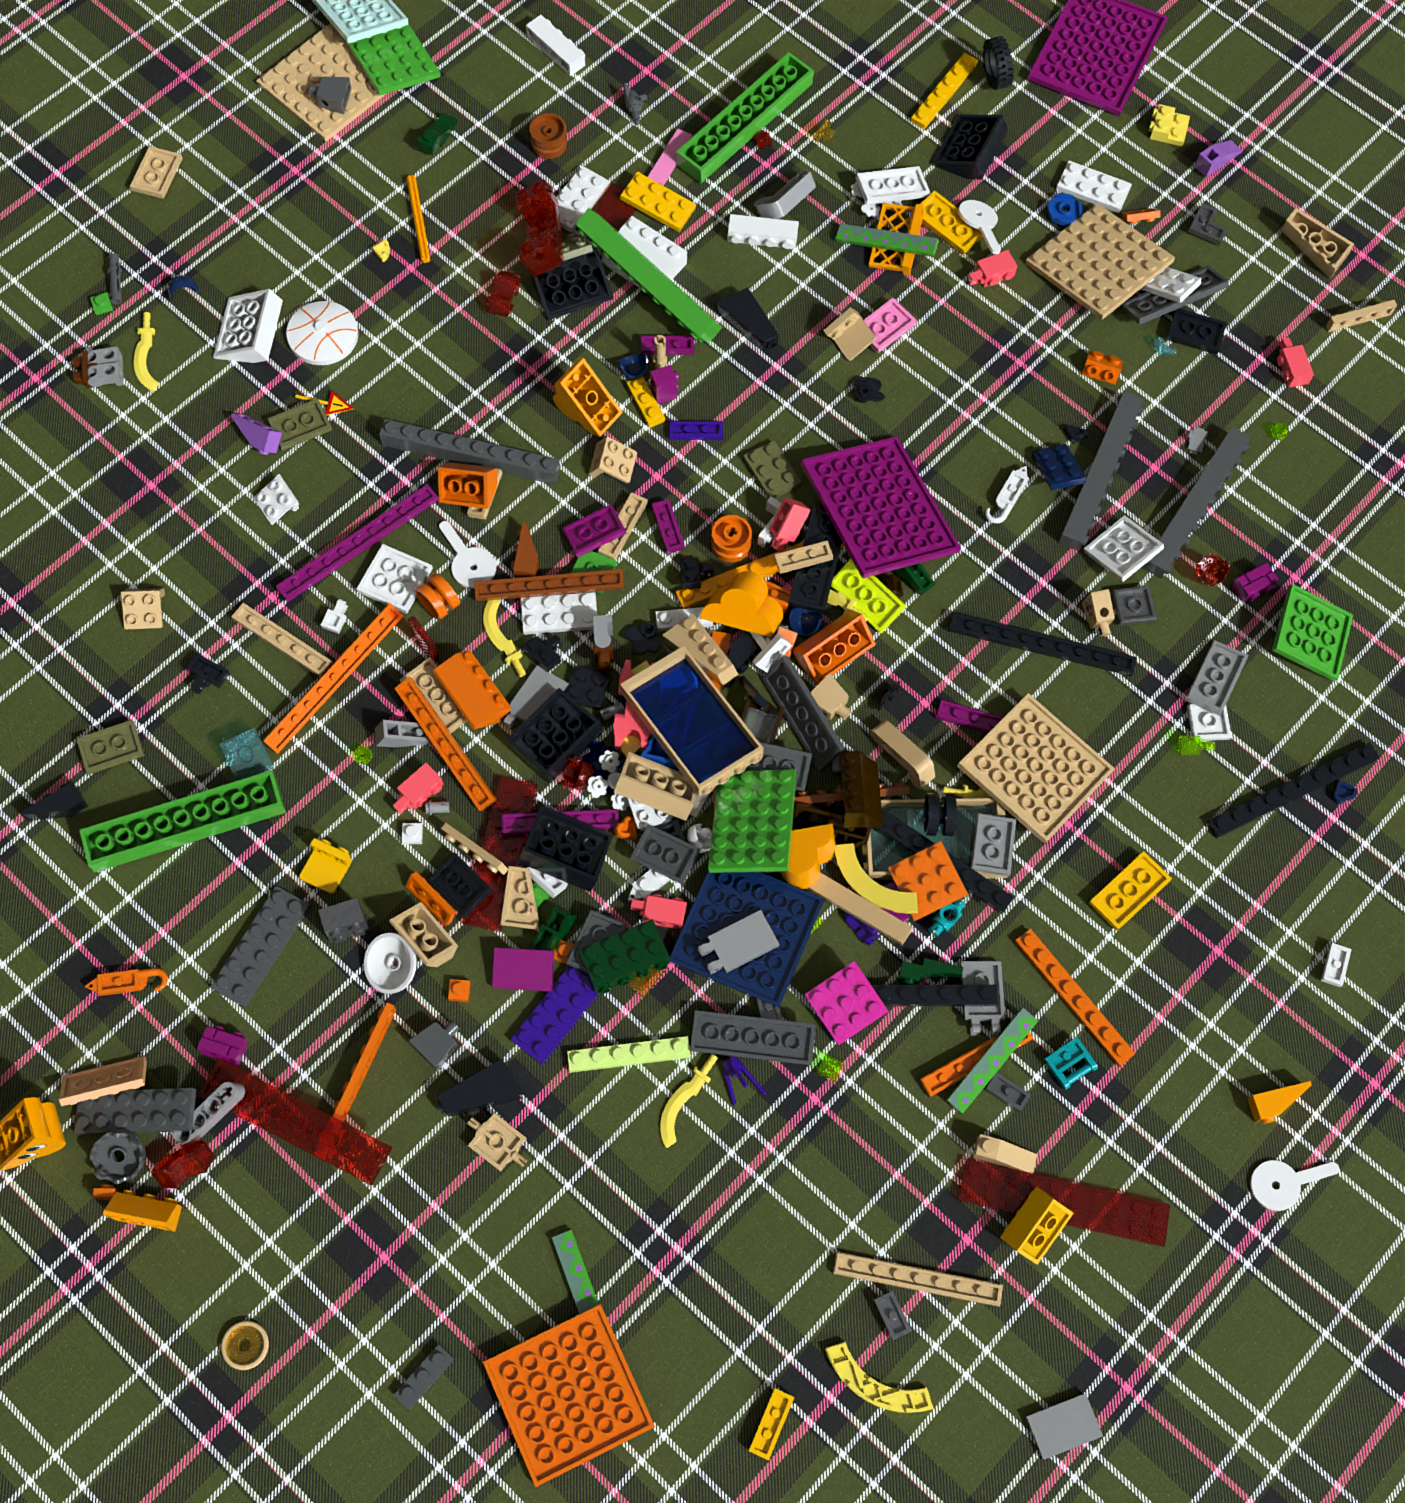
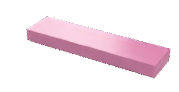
[648,129,693,186]

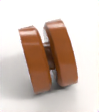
[529,113,568,159]

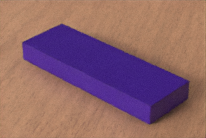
[669,421,723,440]

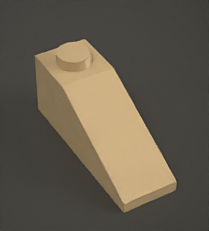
[972,1134,1037,1175]

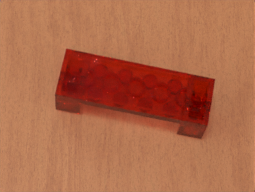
[514,179,564,277]

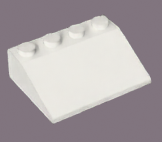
[601,216,687,289]
[213,289,283,363]

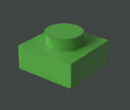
[90,292,113,315]
[533,882,550,909]

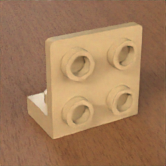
[823,307,876,361]
[588,436,637,483]
[121,588,165,629]

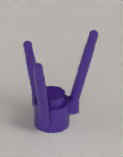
[722,1056,767,1106]

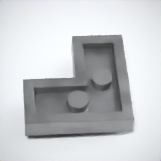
[1188,203,1227,245]

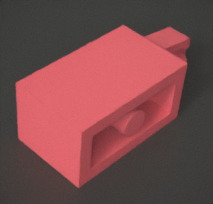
[968,250,1017,287]
[1277,337,1314,388]
[769,497,810,552]
[393,763,444,814]
[630,894,687,930]

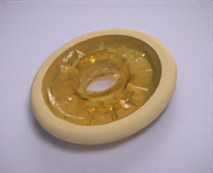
[221,1321,269,1370]

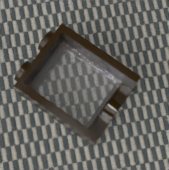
[735,696,785,744]

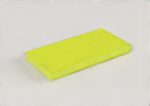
[831,559,907,634]

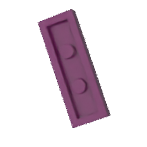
[641,336,694,355]
[652,499,685,554]

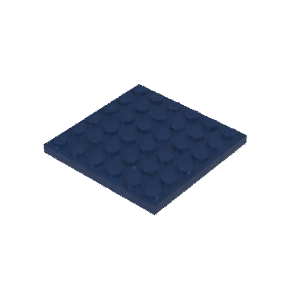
[670,870,825,1008]

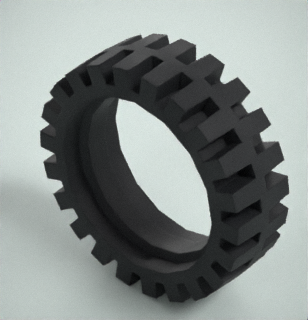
[982,36,1014,90]

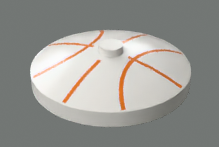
[286,301,358,365]

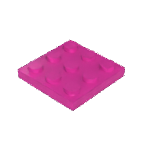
[804,961,889,1045]

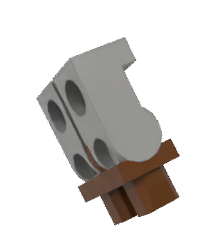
[73,346,124,388]
[593,615,614,672]

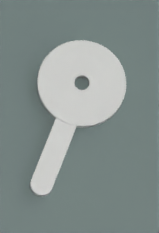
[958,200,1001,254]
[439,521,496,589]
[1250,1160,1339,1211]

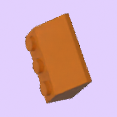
[438,462,497,509]

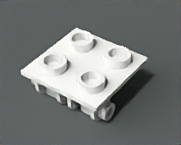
[253,474,299,525]
[627,798,673,831]

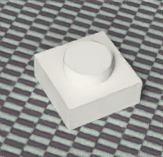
[402,823,423,844]

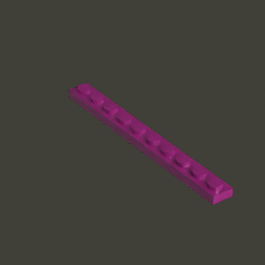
[276,484,439,603]

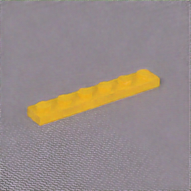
[910,52,978,130]

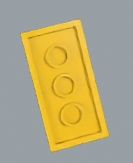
[620,171,697,232]
[920,191,983,255]
[1089,851,1172,931]

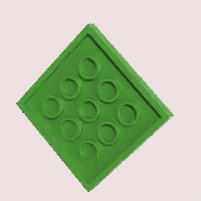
[1272,584,1353,681]

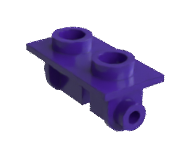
[844,913,881,946]

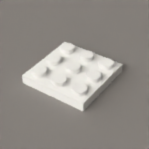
[1084,515,1164,582]
[356,544,433,614]

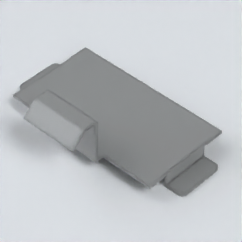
[1186,427,1208,455]

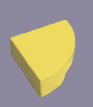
[372,239,390,262]

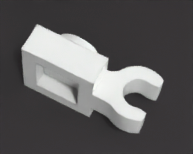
[321,599,348,634]

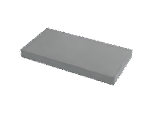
[1185,640,1249,716]

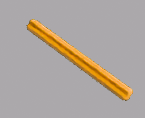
[406,175,430,263]

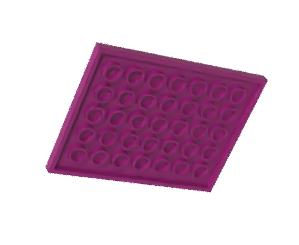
[1027,0,1168,116]
[800,437,961,579]

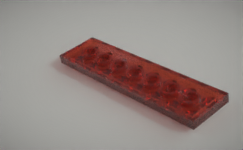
[462,777,538,932]

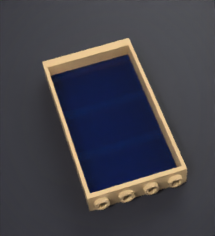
[620,646,764,796]

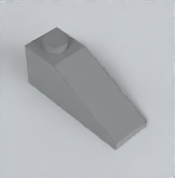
[375,720,433,748]

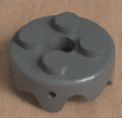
[90,1129,146,1184]

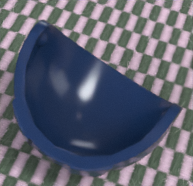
[168,275,200,300]
[616,353,648,379]
[789,607,823,637]

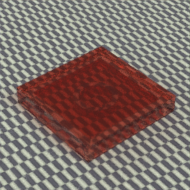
[407,616,438,661]

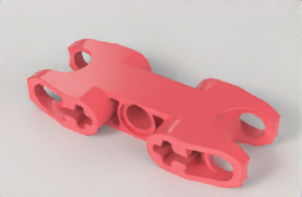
[614,660,658,752]

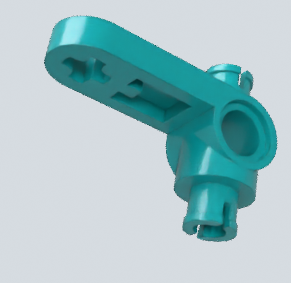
[928,899,966,937]

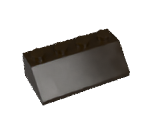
[839,751,883,828]

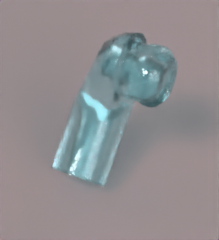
[1153,336,1176,357]

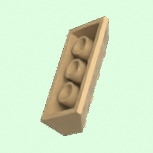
[614,752,701,821]

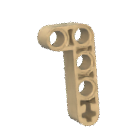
[870,720,935,789]

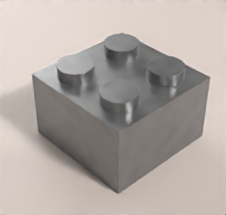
[318,898,370,943]

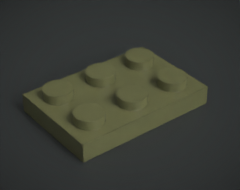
[546,233,593,262]
[268,398,332,451]
[743,440,802,499]
[76,720,145,775]

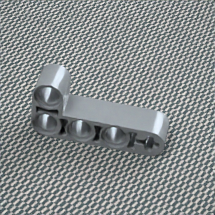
[754,170,816,219]
[169,1082,245,1144]

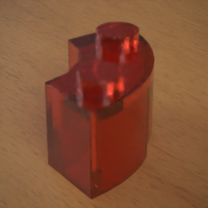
[486,270,521,317]
[151,1141,215,1189]

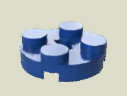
[1047,193,1082,226]

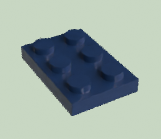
[1032,444,1086,491]

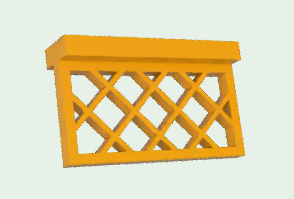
[869,203,924,275]

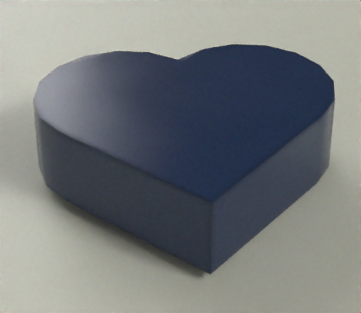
[1332,780,1357,804]

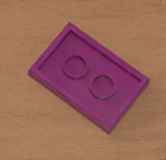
[562,504,627,558]
[492,947,555,991]

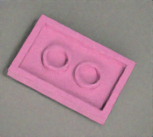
[864,298,917,353]

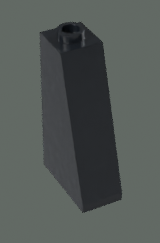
[717,287,779,352]
[437,1058,524,1117]

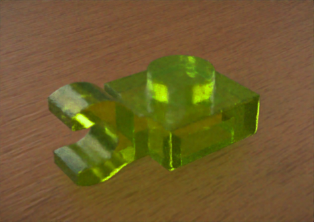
[1179,736,1215,755]

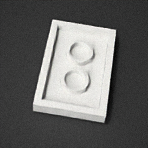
[1140,267,1201,303]

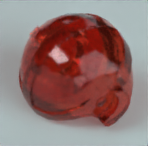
[1195,554,1230,586]
[559,755,594,790]

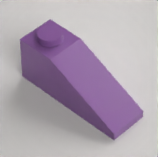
[231,413,282,455]

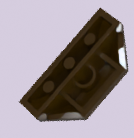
[793,803,871,848]

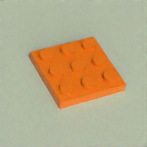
[888,841,969,921]

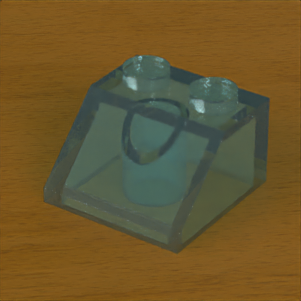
[219,728,274,781]

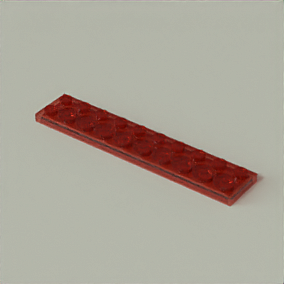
[198,1058,392,1186]
[958,1159,1170,1247]

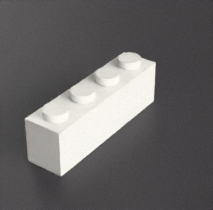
[526,15,585,76]
[728,214,799,249]

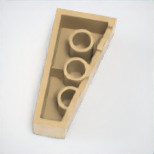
[1282,208,1354,279]
[662,613,738,685]

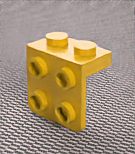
[299,838,352,894]

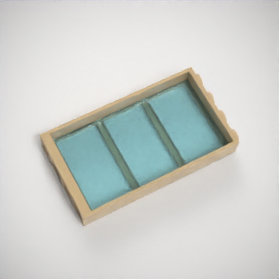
[862,798,1008,880]

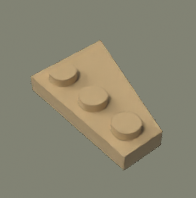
[501,866,540,930]

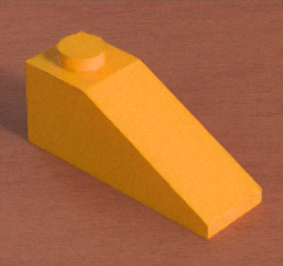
[1247,1081,1312,1124]

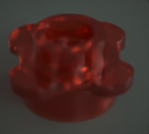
[753,131,773,149]

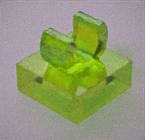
[817,1054,844,1082]

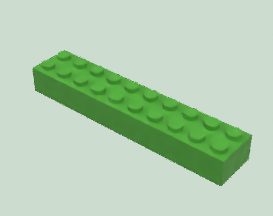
[676,52,814,184]
[576,208,723,343]
[79,770,287,873]

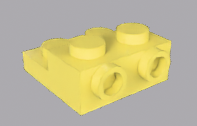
[1149,104,1190,146]

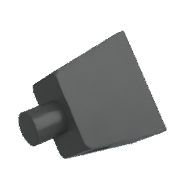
[309,77,352,114]
[409,1020,460,1072]

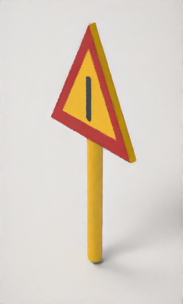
[295,391,354,415]

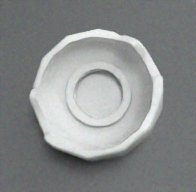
[687,824,712,853]

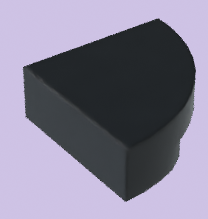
[1064,425,1089,444]

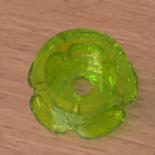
[1271,423,1288,440]
[354,746,373,765]

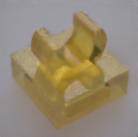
[813,119,835,142]

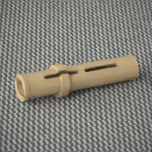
[653,335,667,370]

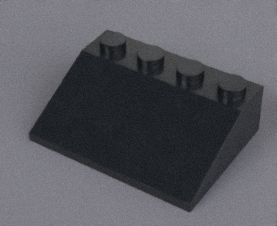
[932,114,1008,179]
[529,248,614,320]
[506,688,603,784]
[518,805,613,892]

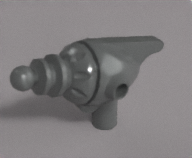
[623,83,647,125]

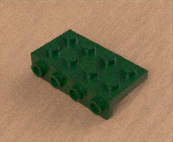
[578,919,670,994]

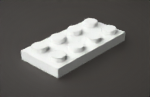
[1056,161,1132,213]
[544,166,610,232]
[856,166,930,205]
[521,592,597,635]

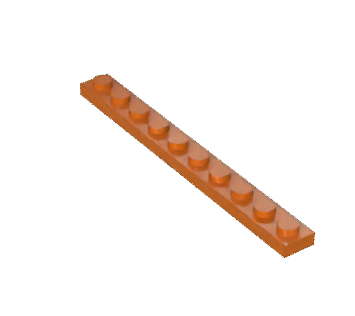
[262,603,403,754]

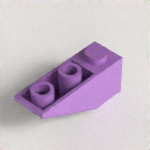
[1194,140,1242,177]

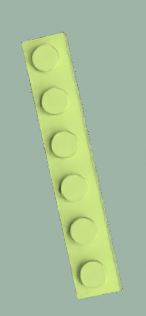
[567,1036,691,1073]

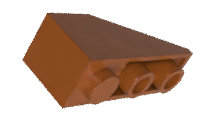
[511,521,539,578]

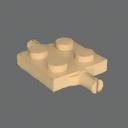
[467,1113,527,1172]

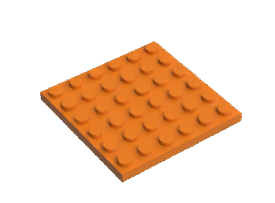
[483,1304,655,1487]

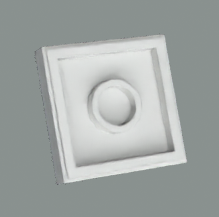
[1187,704,1232,741]

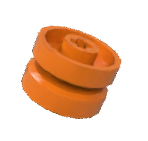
[711,515,752,563]
[413,572,461,621]

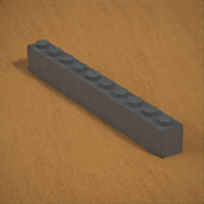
[1059,391,1145,551]
[379,419,561,485]
[1142,427,1251,579]

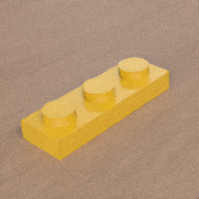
[627,376,665,428]
[749,1388,794,1461]

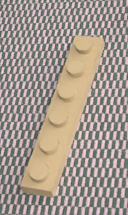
[231,603,333,677]

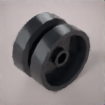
[923,793,957,837]

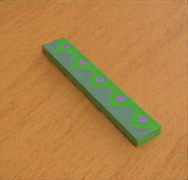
[835,223,939,257]
[946,1008,1038,1114]
[552,1230,599,1314]

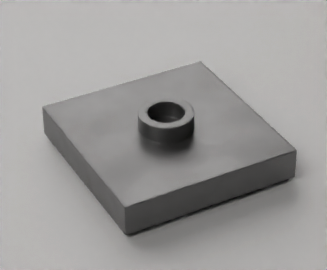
[1112,586,1157,626]

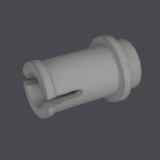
[600,702,625,721]
[425,800,449,815]

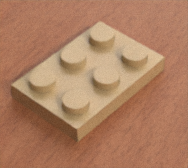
[130,146,183,199]

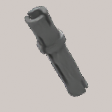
[107,253,122,305]

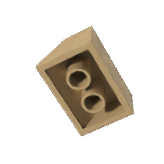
[389,902,458,967]

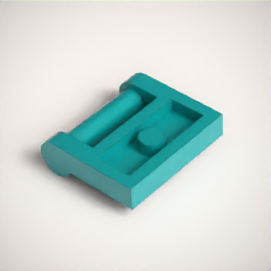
[1044,1037,1098,1090]

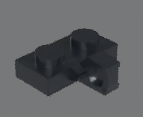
[680,557,714,589]
[521,635,561,672]
[186,654,230,694]

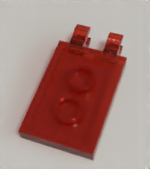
[595,183,637,232]

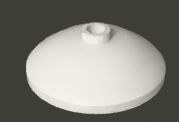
[364,933,416,994]

